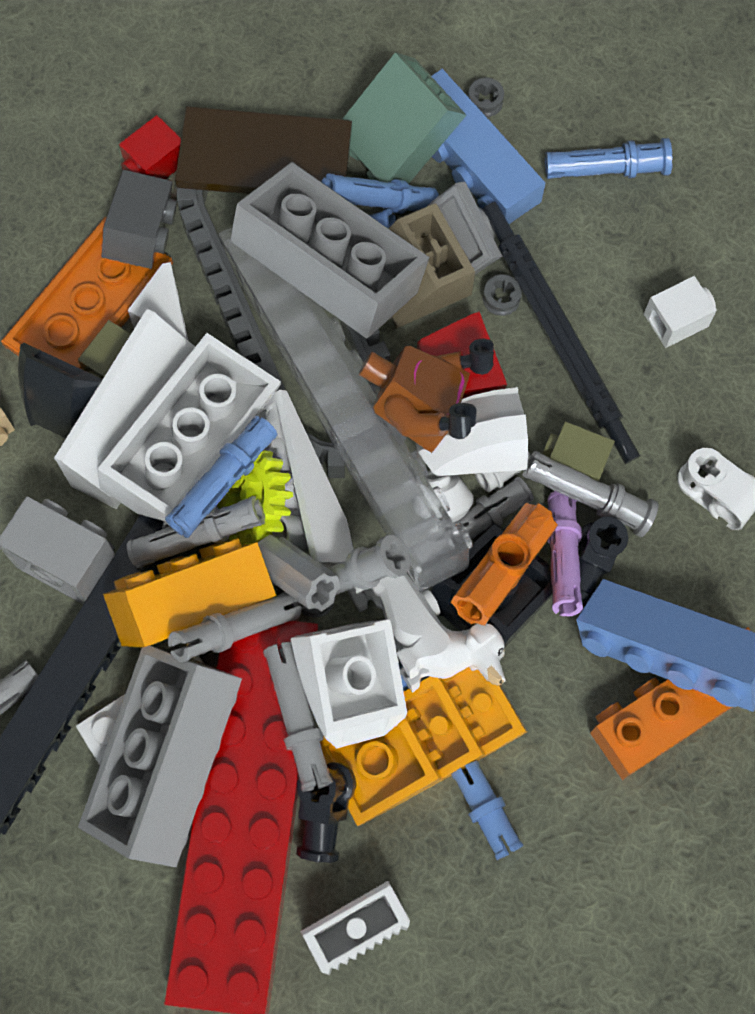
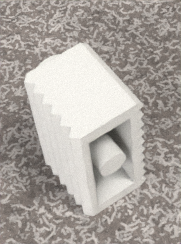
[301,881,410,975]

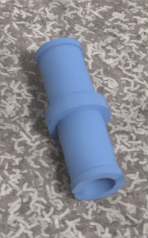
[451,760,524,860]

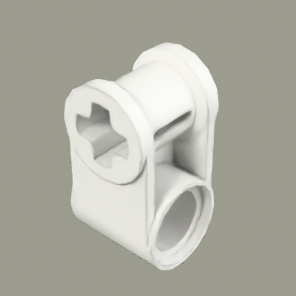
[677,448,755,530]

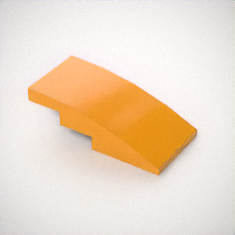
[320,667,528,826]

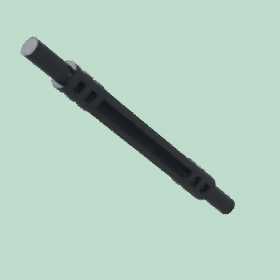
[482,202,641,465]

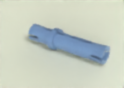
[322,173,439,214]
[165,416,278,538]

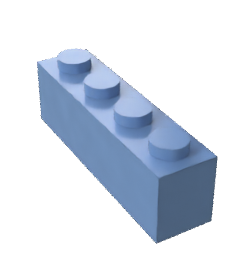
[432,69,545,224]
[576,579,755,712]

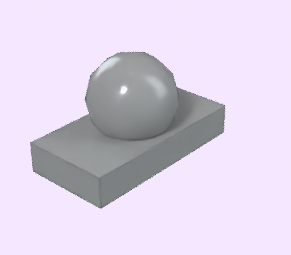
[428,182,502,275]

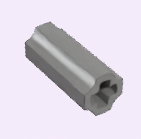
[258,534,341,611]

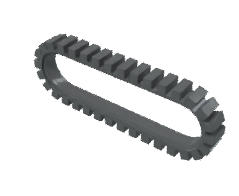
[177,188,401,478]

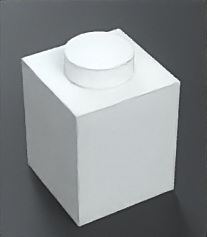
[644,276,717,348]

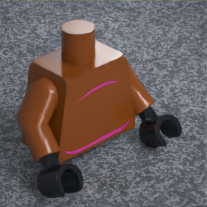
[358,339,494,453]

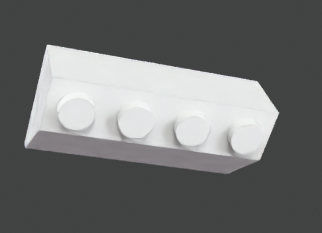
[54,309,195,509]
[97,333,281,521]

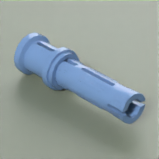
[545,138,672,179]

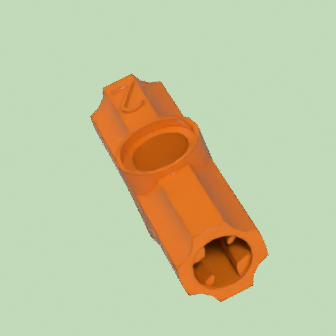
[451,503,558,626]

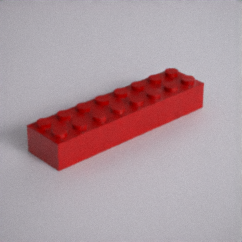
[164,621,319,1014]

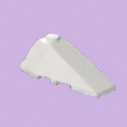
[257,390,353,586]

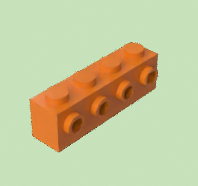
[590,627,751,780]

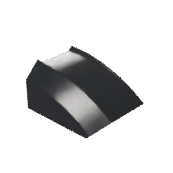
[18,343,103,438]
[431,524,553,648]

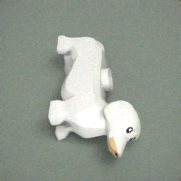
[347,573,506,693]

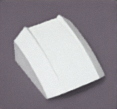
[416,387,528,476]
[291,619,407,748]

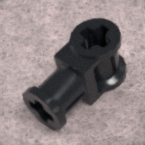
[578,516,629,607]
[296,762,356,863]

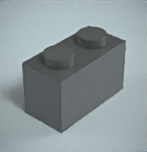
[102,170,177,269]

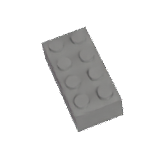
[230,162,430,339]
[78,645,242,867]

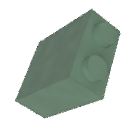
[342,52,467,184]

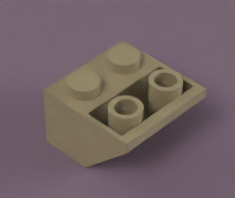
[388,203,475,328]

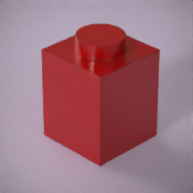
[119,115,181,179]

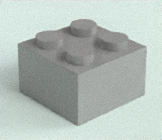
[0,496,115,605]

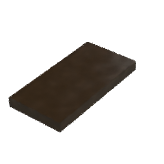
[175,106,352,194]

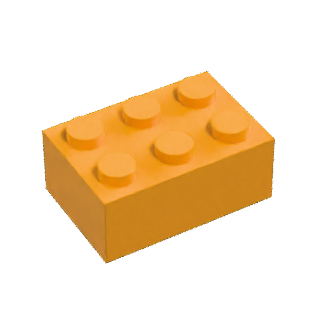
[103,538,276,647]

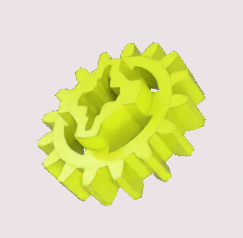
[217,450,293,545]

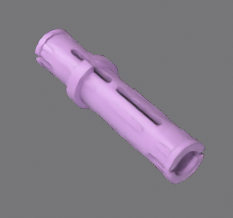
[547,491,583,616]

